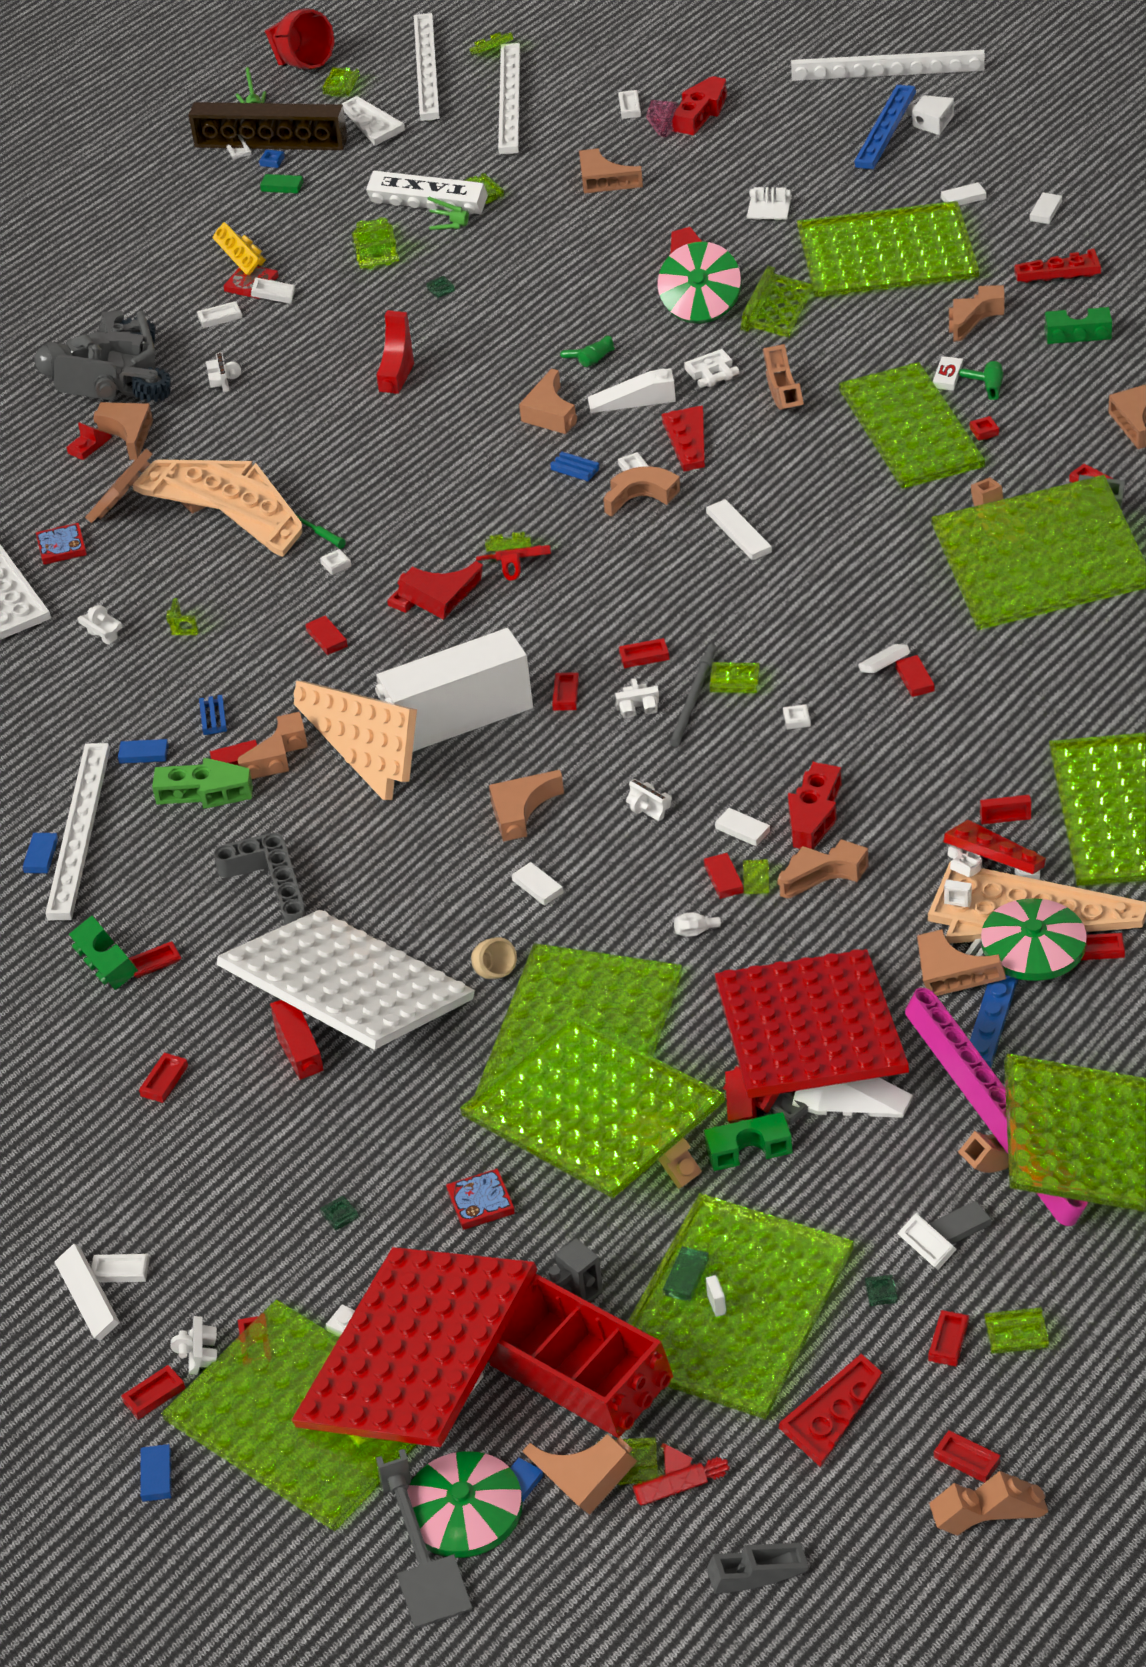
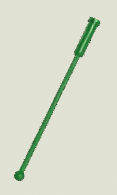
[295,514,346,549]

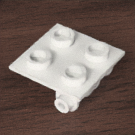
[747,187,792,220]

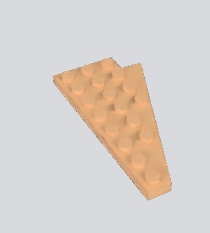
[294,681,417,800]
[928,862,1146,944]

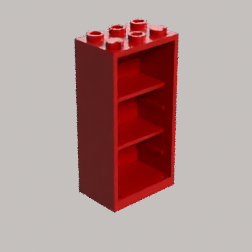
[489,1274,673,1439]

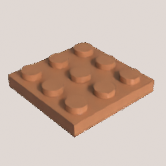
[85,448,153,523]

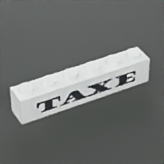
[366,171,488,214]

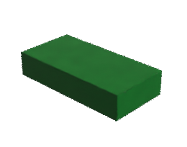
[260,174,304,193]

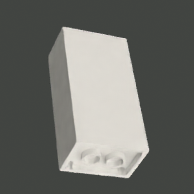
[375,628,533,751]

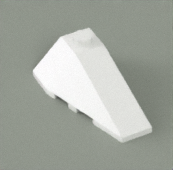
[588,368,676,413]
[792,1078,913,1118]

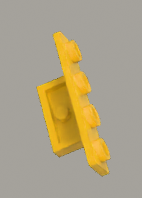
[213,222,266,276]

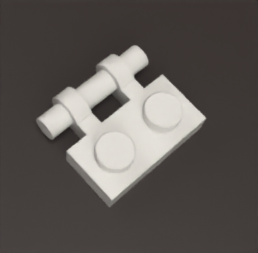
[684,349,739,388]

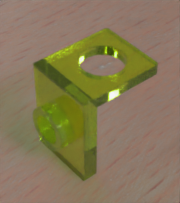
[166,598,199,635]
[743,859,769,895]

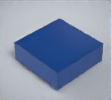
[259,150,285,168]

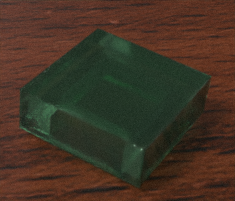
[426,276,455,298]
[320,1195,359,1231]
[865,1274,898,1306]

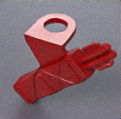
[476,545,551,581]
[633,1443,730,1506]

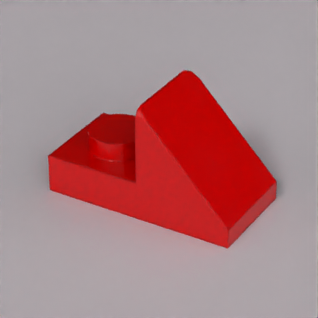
[66,422,112,460]

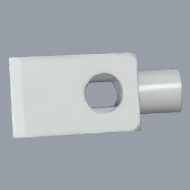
[905,96,954,135]

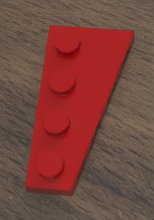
[1014,248,1101,283]
[661,405,705,472]
[943,820,1046,874]
[779,1354,882,1467]

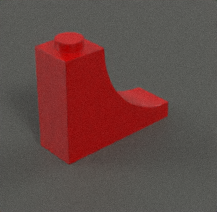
[376,310,414,394]
[398,561,483,620]

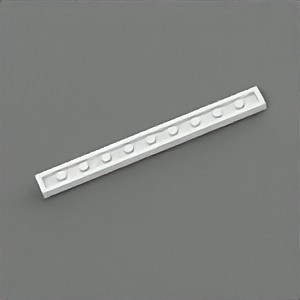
[414,13,440,121]
[498,43,520,155]
[791,50,985,81]
[45,743,110,920]

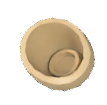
[471,937,517,979]

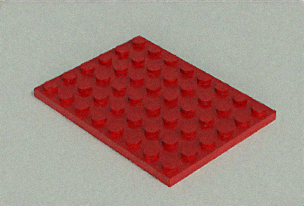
[715,949,909,1098]
[292,1247,538,1448]

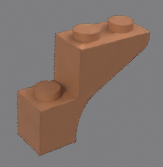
[949,285,1004,341]
[238,712,308,779]
[778,839,869,898]
[929,1471,1049,1536]

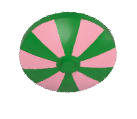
[658,242,742,324]
[981,898,1086,981]
[407,1451,523,1558]

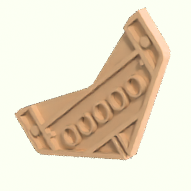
[133,460,302,557]

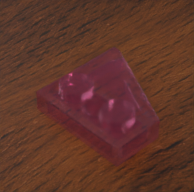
[646,100,678,137]

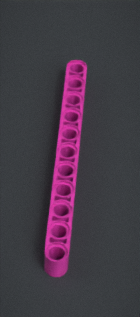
[905,988,1088,1226]

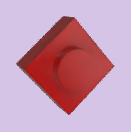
[970,416,999,441]

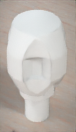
[674,912,721,937]

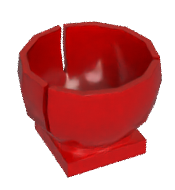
[265,8,335,70]

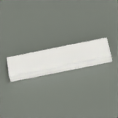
[706,499,772,561]
[55,1244,120,1341]

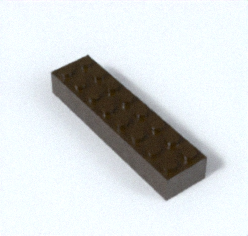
[188,102,348,150]

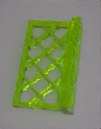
[740,266,814,338]

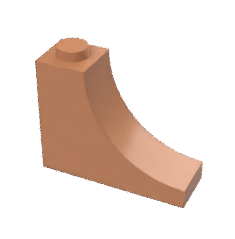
[579,149,643,193]
[519,368,577,434]
[1109,384,1146,449]
[94,402,153,460]
[489,770,564,842]
[917,929,1006,996]
[522,1434,637,1515]

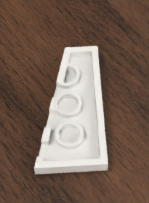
[342,96,405,146]

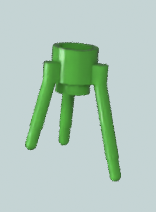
[236,67,267,103]
[427,197,469,230]

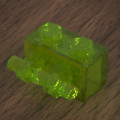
[352,224,399,269]

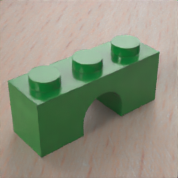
[1044,307,1112,344]
[69,916,138,990]
[704,1112,793,1171]

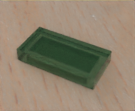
[663,1246,709,1302]

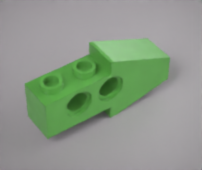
[152,758,253,808]

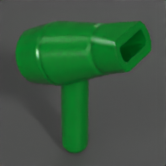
[560,335,615,367]
[959,361,1003,400]

